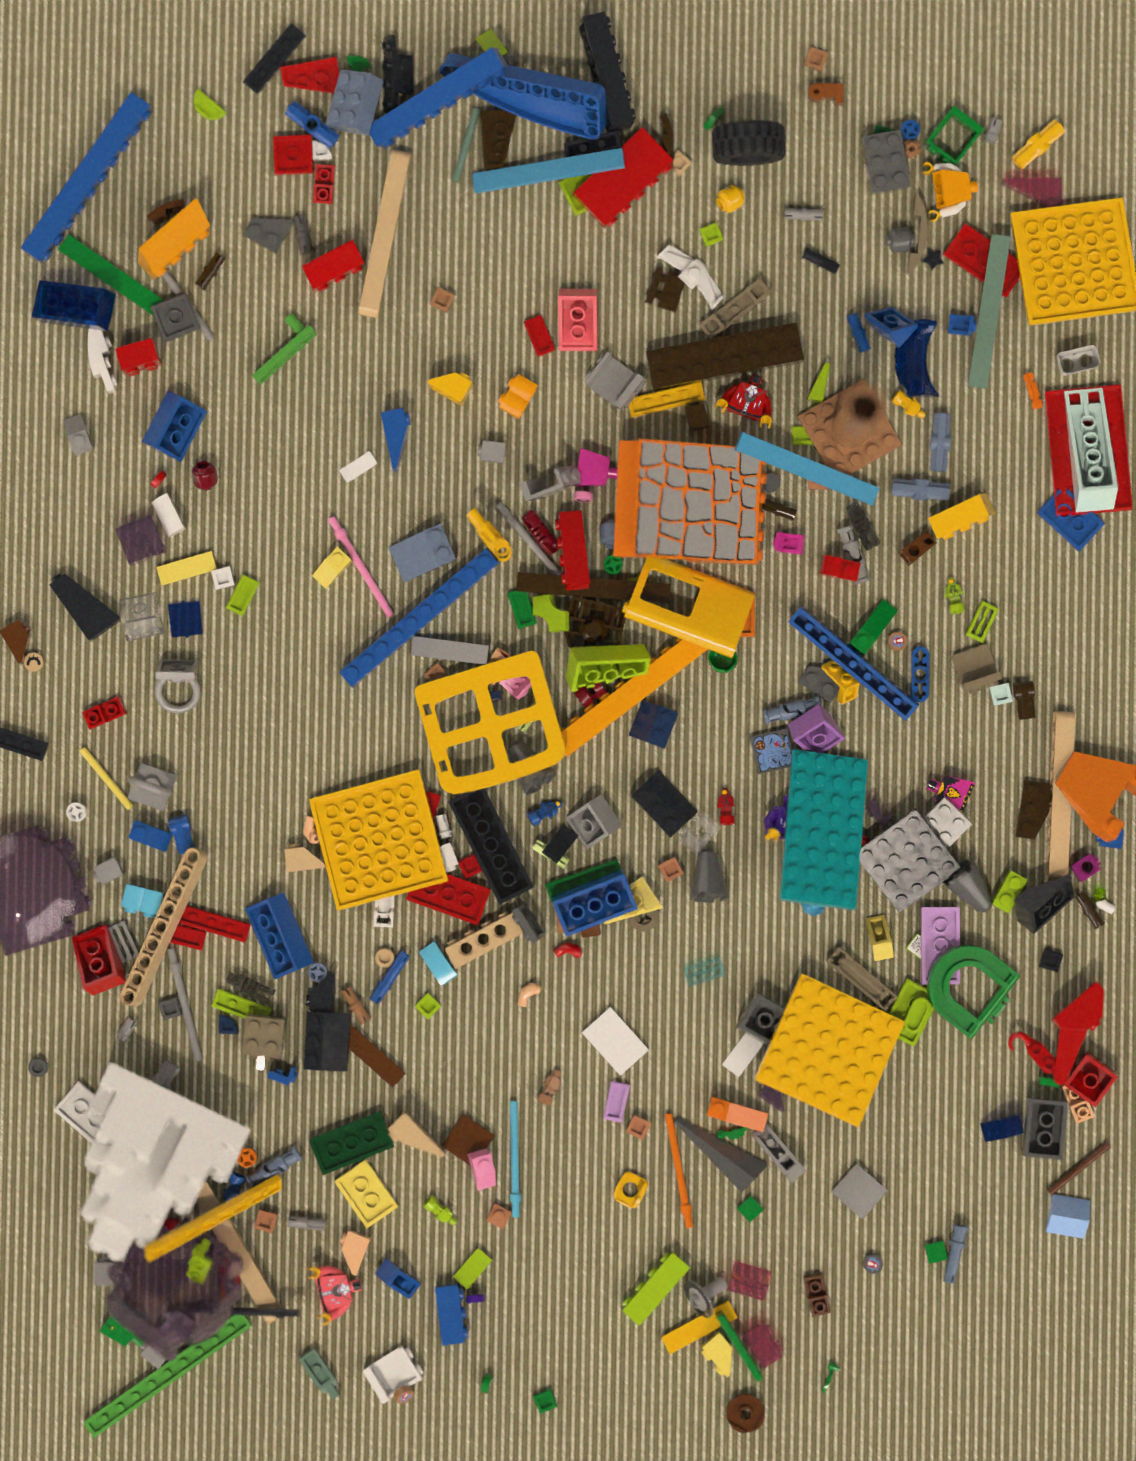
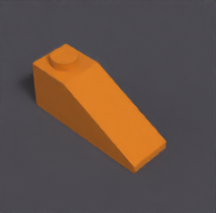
[707,1096,769,1132]

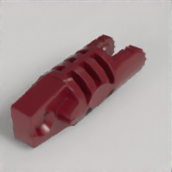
[522,510,560,556]

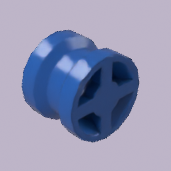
[900,120,920,141]

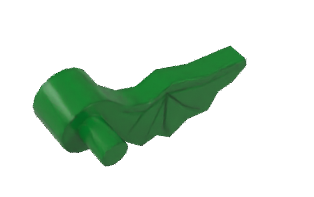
[716,1127,748,1140]
[821,1361,840,1393]

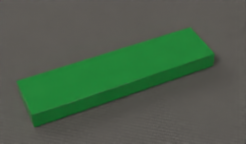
[545,859,621,902]
[715,1311,763,1382]

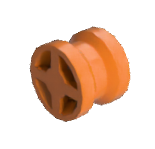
[238,1147,257,1167]

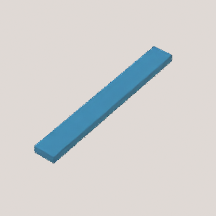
[472,148,625,194]
[734,432,880,506]

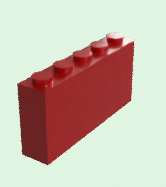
[572,127,674,228]

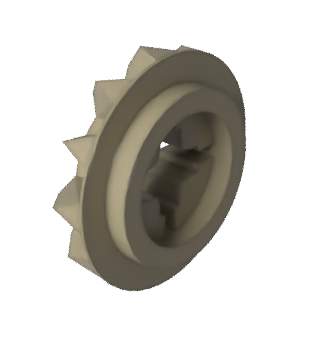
[628,910,659,932]

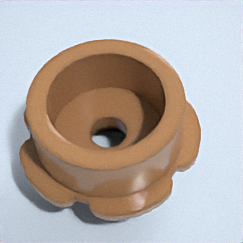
[904,140,921,158]

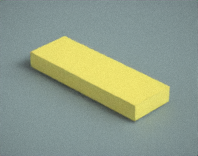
[156,551,217,586]

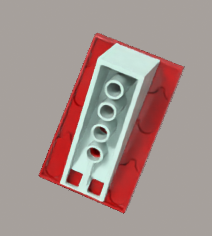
[1044,385,1133,517]

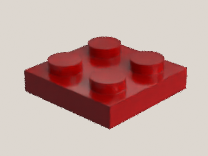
[273,135,313,176]

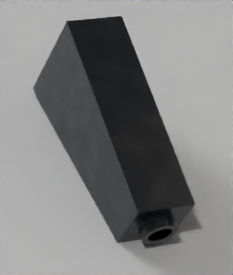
[49,573,122,642]

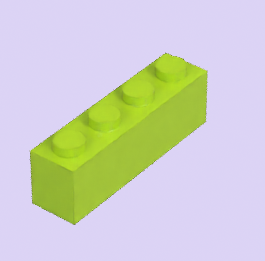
[621,1251,690,1326]

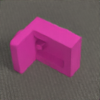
[773,532,805,555]

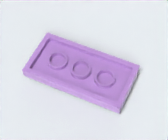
[921,907,960,984]

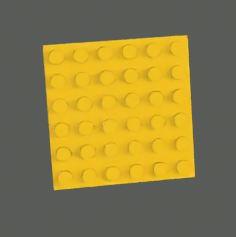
[1010,198,1136,326]
[309,769,449,911]
[754,974,905,1127]

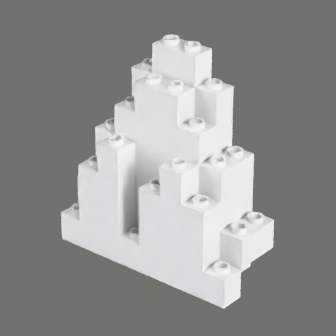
[81,1062,251,1261]

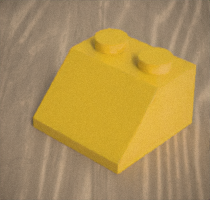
[427,372,473,406]

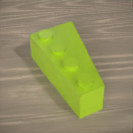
[565,644,651,692]

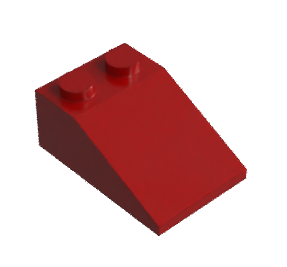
[72,924,126,996]

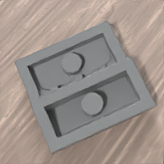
[832,1164,888,1220]

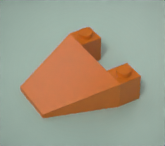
[1055,752,1136,842]

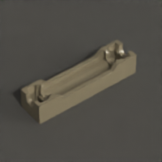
[826,947,898,1011]

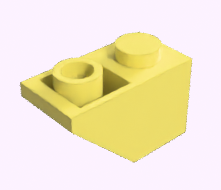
[701,1331,732,1377]

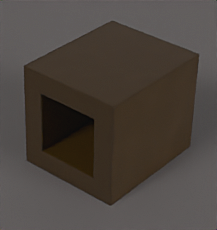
[685,401,709,432]

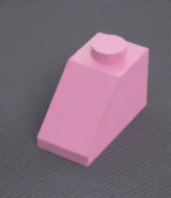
[468,1149,496,1191]

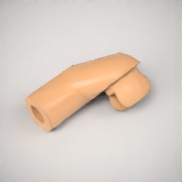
[303,816,319,844]
[517,983,541,1007]

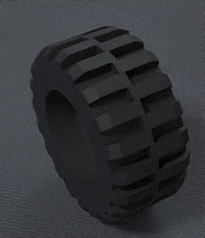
[712,120,786,166]

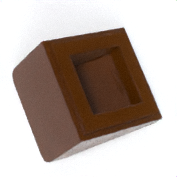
[581,924,601,938]

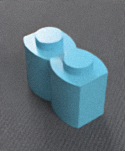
[121,884,165,918]

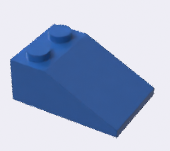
[381,408,411,473]

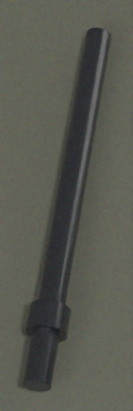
[187,1306,300,1319]

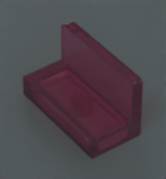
[727,1261,772,1301]

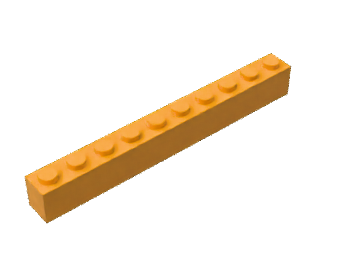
[560,638,708,758]

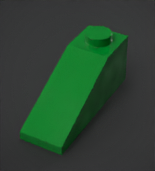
[849,599,898,656]

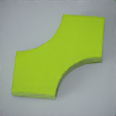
[533,594,569,633]

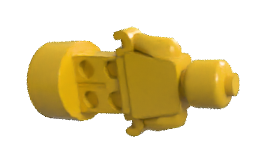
[891,389,925,418]

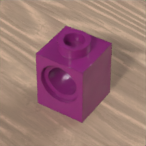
[1069,853,1101,882]

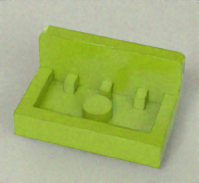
[186,1238,212,1284]

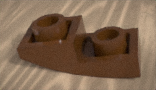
[147,199,186,224]
[803,1272,831,1317]

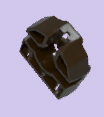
[564,596,626,649]

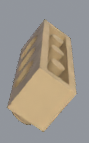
[445,911,523,969]

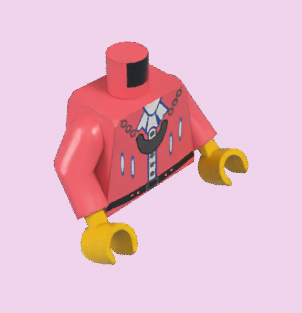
[307,1265,362,1326]

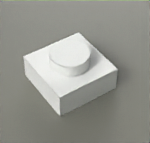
[211,566,235,590]

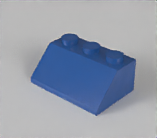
[142,391,207,462]

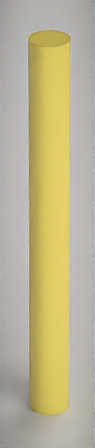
[79,747,134,810]

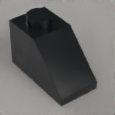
[306,973,336,1012]

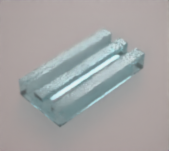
[683,957,726,987]

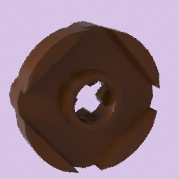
[726,1394,765,1433]

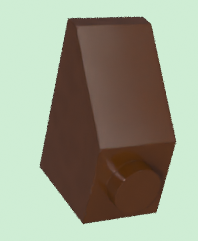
[0,619,31,665]

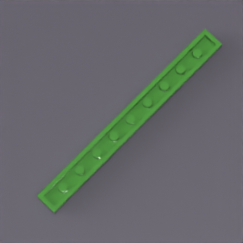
[83,1315,252,1438]

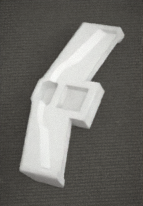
[657,245,724,310]

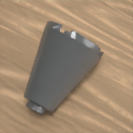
[507,741,557,795]
[690,849,728,903]
[943,858,993,913]

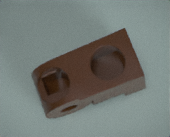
[898,531,937,566]

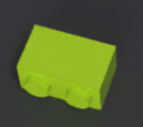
[991,870,1028,913]

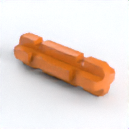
[1023,372,1043,410]

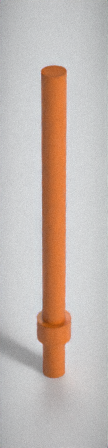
[665,1113,693,1229]

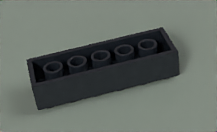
[578,11,636,132]
[448,788,534,905]

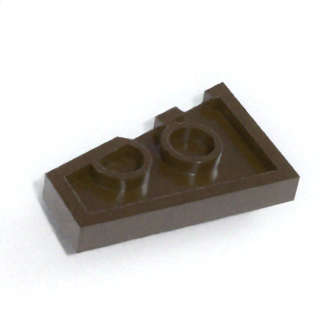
[1015,780,1053,840]

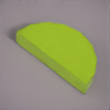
[194,88,227,120]

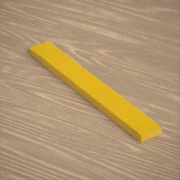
[144,1174,282,1262]

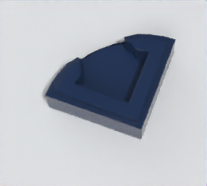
[219,1015,239,1034]

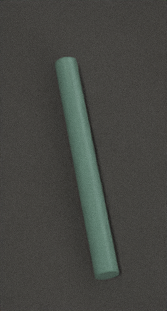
[452,108,480,183]

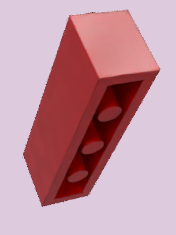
[555,510,590,591]

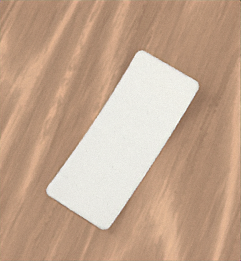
[339,451,377,483]

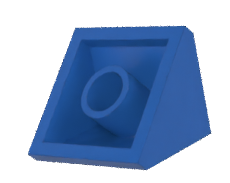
[864,307,918,348]

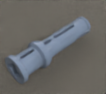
[943,1224,970,1284]

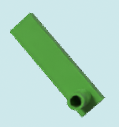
[252,313,317,385]

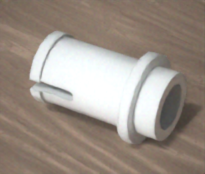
[435,814,452,839]

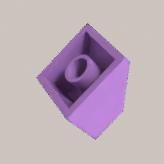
[788,704,845,753]

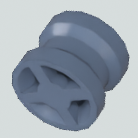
[308,963,328,982]

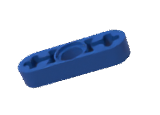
[911,647,929,703]

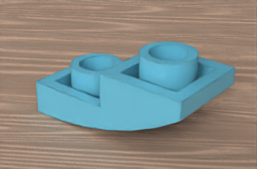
[419,941,458,986]

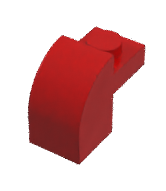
[819,555,861,582]

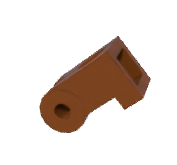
[808,83,844,106]

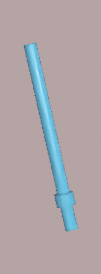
[510,1101,521,1217]

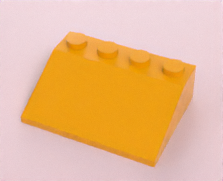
[138,198,210,280]

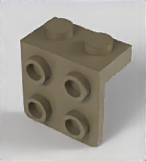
[952,644,1002,694]

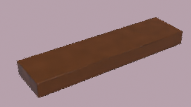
[349,1024,406,1088]

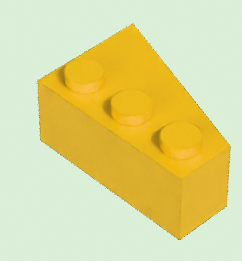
[928,493,996,541]

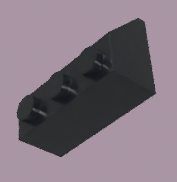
[631,770,698,838]
[303,1011,351,1071]

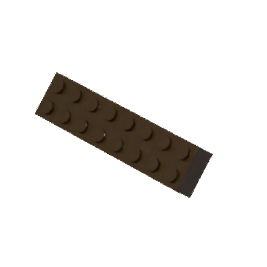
[646,322,804,391]

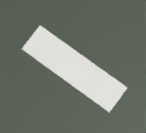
[722,1033,763,1077]

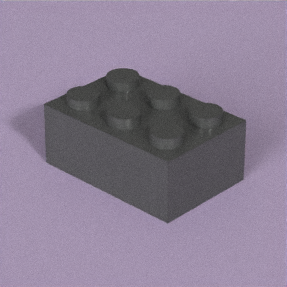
[861,130,910,195]
[1022,1097,1068,1160]

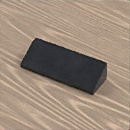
[563,130,622,157]

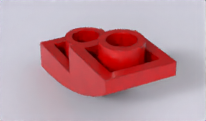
[313,163,335,204]
[82,696,127,730]

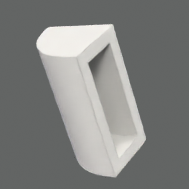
[152,493,186,537]

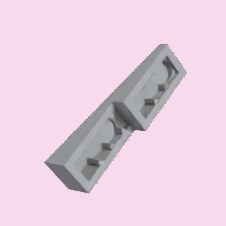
[411,636,489,665]

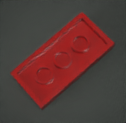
[943,223,1020,299]
[406,874,491,926]

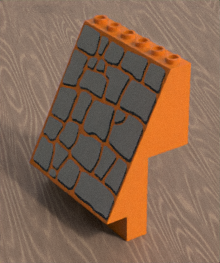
[613,439,767,565]

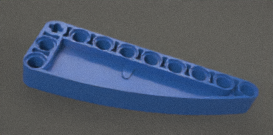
[439,53,607,139]

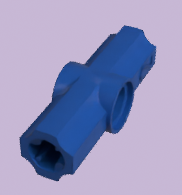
[285,101,340,149]

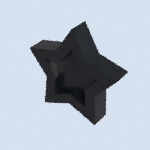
[922,249,944,270]

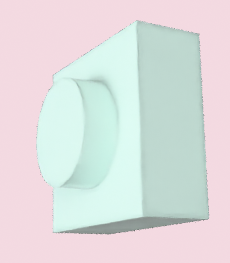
[989,683,1013,706]

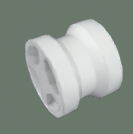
[66,802,87,822]

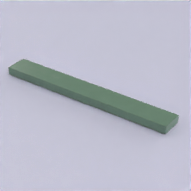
[968,234,1011,389]

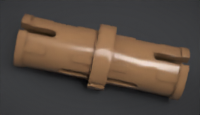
[341,986,371,1025]

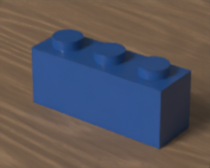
[435,1283,469,1346]

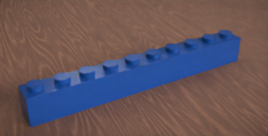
[21,92,152,264]
[339,549,499,688]

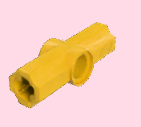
[1012,119,1065,170]

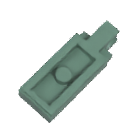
[298,1347,340,1399]

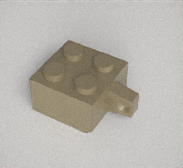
[242,1013,286,1070]

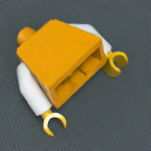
[922,162,978,222]

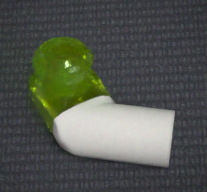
[1093,888,1116,914]

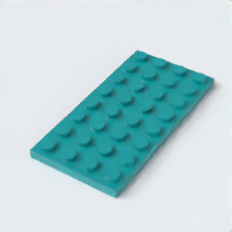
[779,749,868,910]

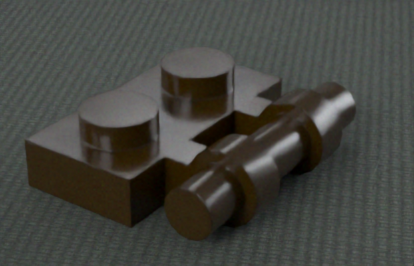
[645,266,685,313]

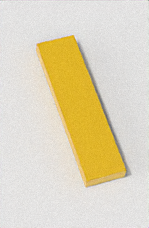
[629,382,706,418]
[661,1300,738,1354]

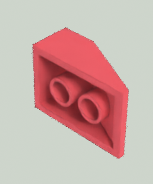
[558,289,598,351]

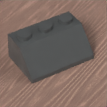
[735,994,785,1046]

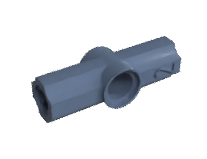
[930,413,951,472]
[891,479,950,501]

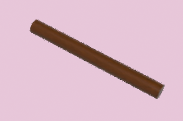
[1047,1141,1111,1196]

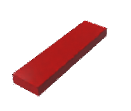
[179,905,251,943]

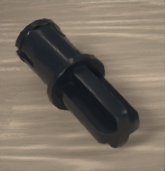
[802,247,840,274]

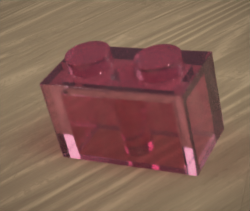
[743,1322,784,1369]

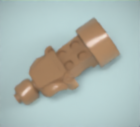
[537,1069,561,1106]

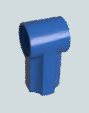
[168,814,195,855]

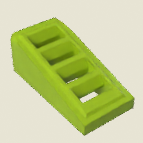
[807,363,830,403]

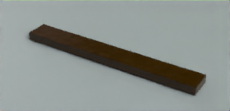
[516,572,671,604]

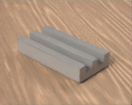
[109,921,139,963]

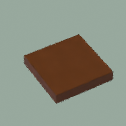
[442,1114,495,1165]

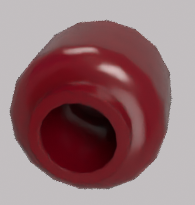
[192,461,218,491]

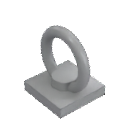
[155,660,201,713]
[127,762,177,811]

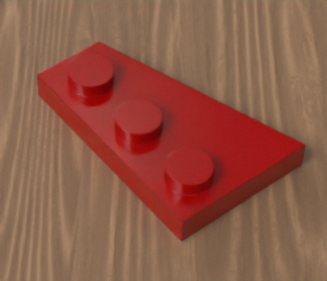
[280,57,340,94]

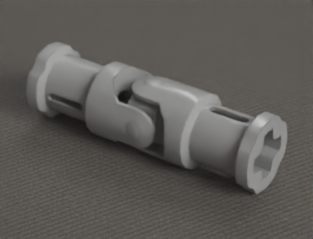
[837,525,871,585]

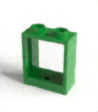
[924,105,984,166]

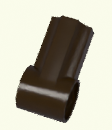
[1013,681,1036,720]

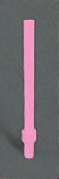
[328,516,394,617]

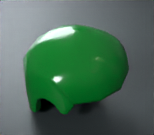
[708,650,738,674]

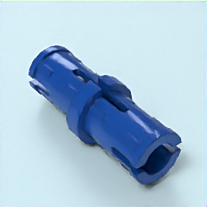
[846,313,871,353]

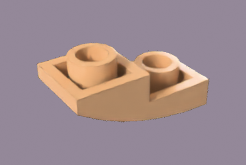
[1061,1084,1095,1124]

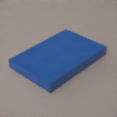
[1037,489,1105,552]

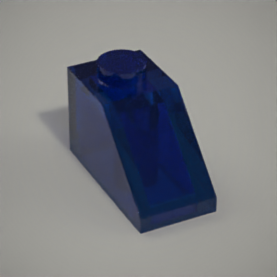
[980,1113,1024,1142]

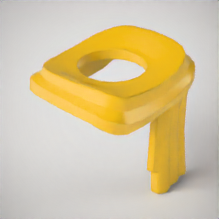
[613,1172,648,1208]

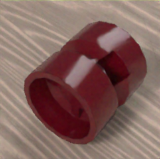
[573,683,607,709]

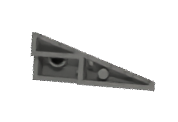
[674,1117,767,1193]

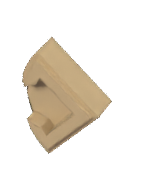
[673,150,692,177]

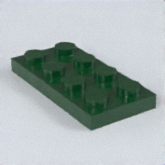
[309,1111,395,1175]

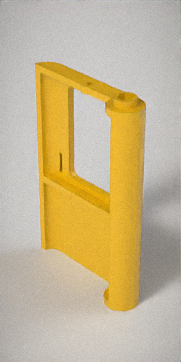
[622,558,756,658]

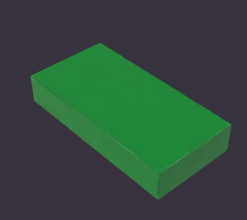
[507,590,537,630]

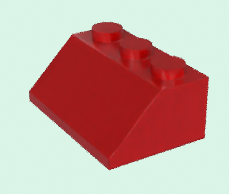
[302,239,365,292]

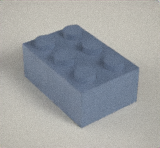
[326,70,383,136]

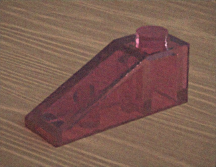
[1002,178,1062,207]

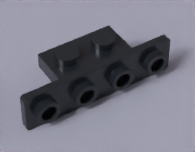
[382,35,413,114]

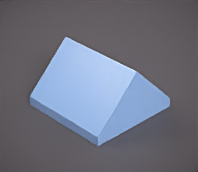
[1046,1194,1090,1239]

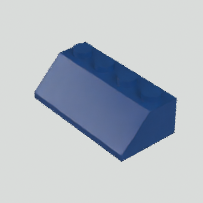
[551,869,638,937]
[245,892,314,980]

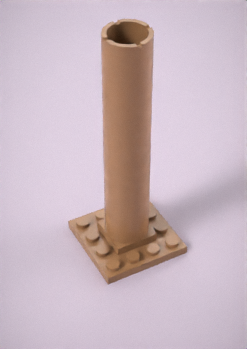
[797,379,902,475]

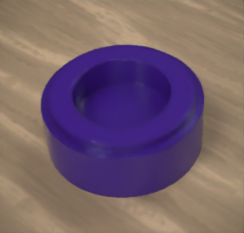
[466,1294,486,1303]

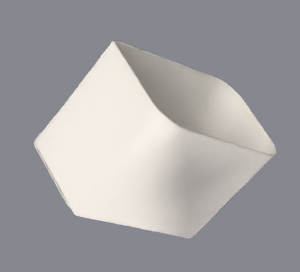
[1056,345,1100,376]

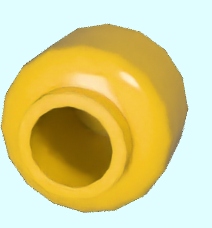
[716,185,745,213]

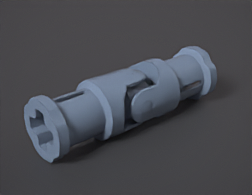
[762,695,821,725]
[245,1146,303,1188]

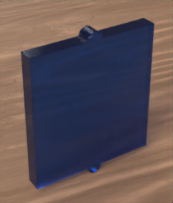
[168,601,203,638]

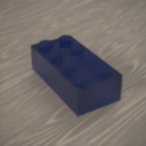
[31,280,116,331]

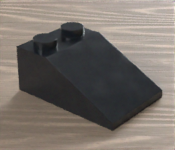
[1014,875,1074,934]

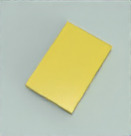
[334,1159,399,1228]

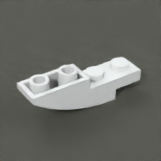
[88,314,118,394]

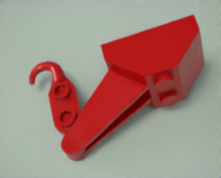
[1008,981,1105,1085]

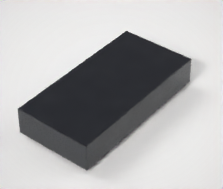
[542,824,578,864]

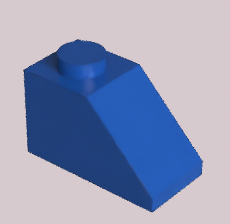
[128,820,172,852]
[375,1258,421,1299]

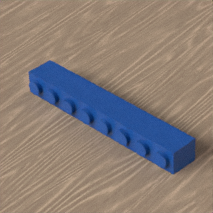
[369,47,509,148]
[788,605,919,721]

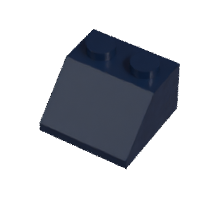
[629,700,678,749]

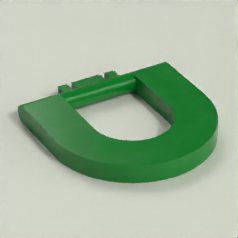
[927,945,1020,1040]

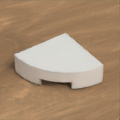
[312,141,332,161]

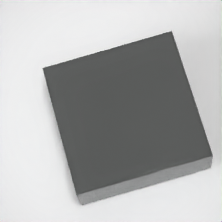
[158,997,182,1020]

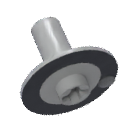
[684,1277,727,1318]

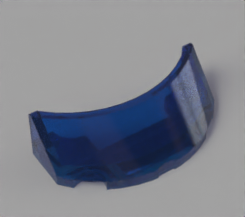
[895,319,939,397]

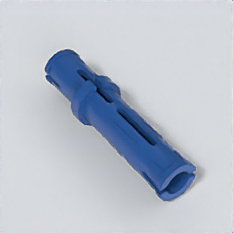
[369,950,410,1005]

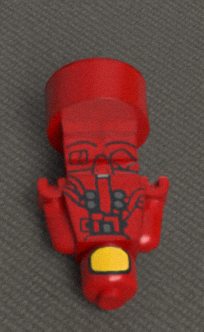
[716,788,736,826]

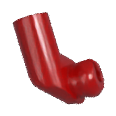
[553,942,582,958]

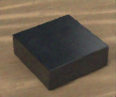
[1039,948,1063,973]

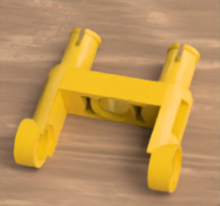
[466,508,512,562]

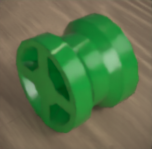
[604,555,623,575]

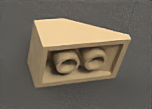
[388,1111,446,1157]

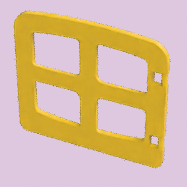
[414,651,566,794]

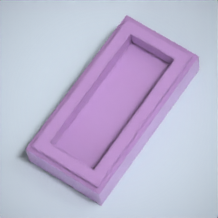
[603,1081,630,1123]

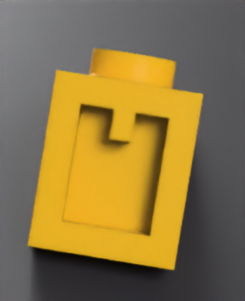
[822,660,860,705]

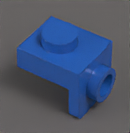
[947,314,977,336]

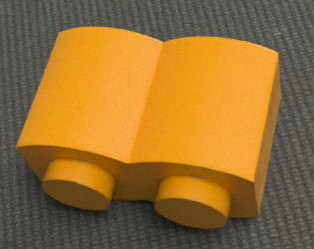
[498,374,538,420]

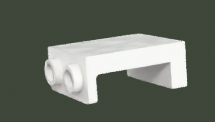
[363,1345,424,1404]

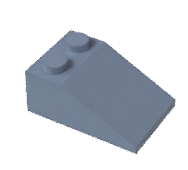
[389,524,457,583]

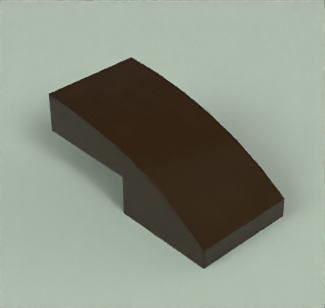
[659,113,673,156]

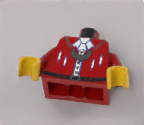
[714,374,772,429]

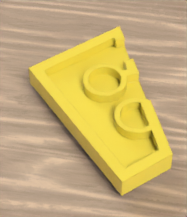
[604,876,662,924]

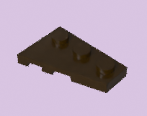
[480,110,517,169]

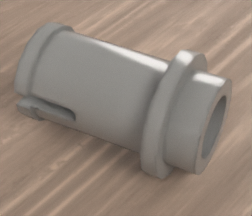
[984,118,1002,144]
[116,1018,137,1043]

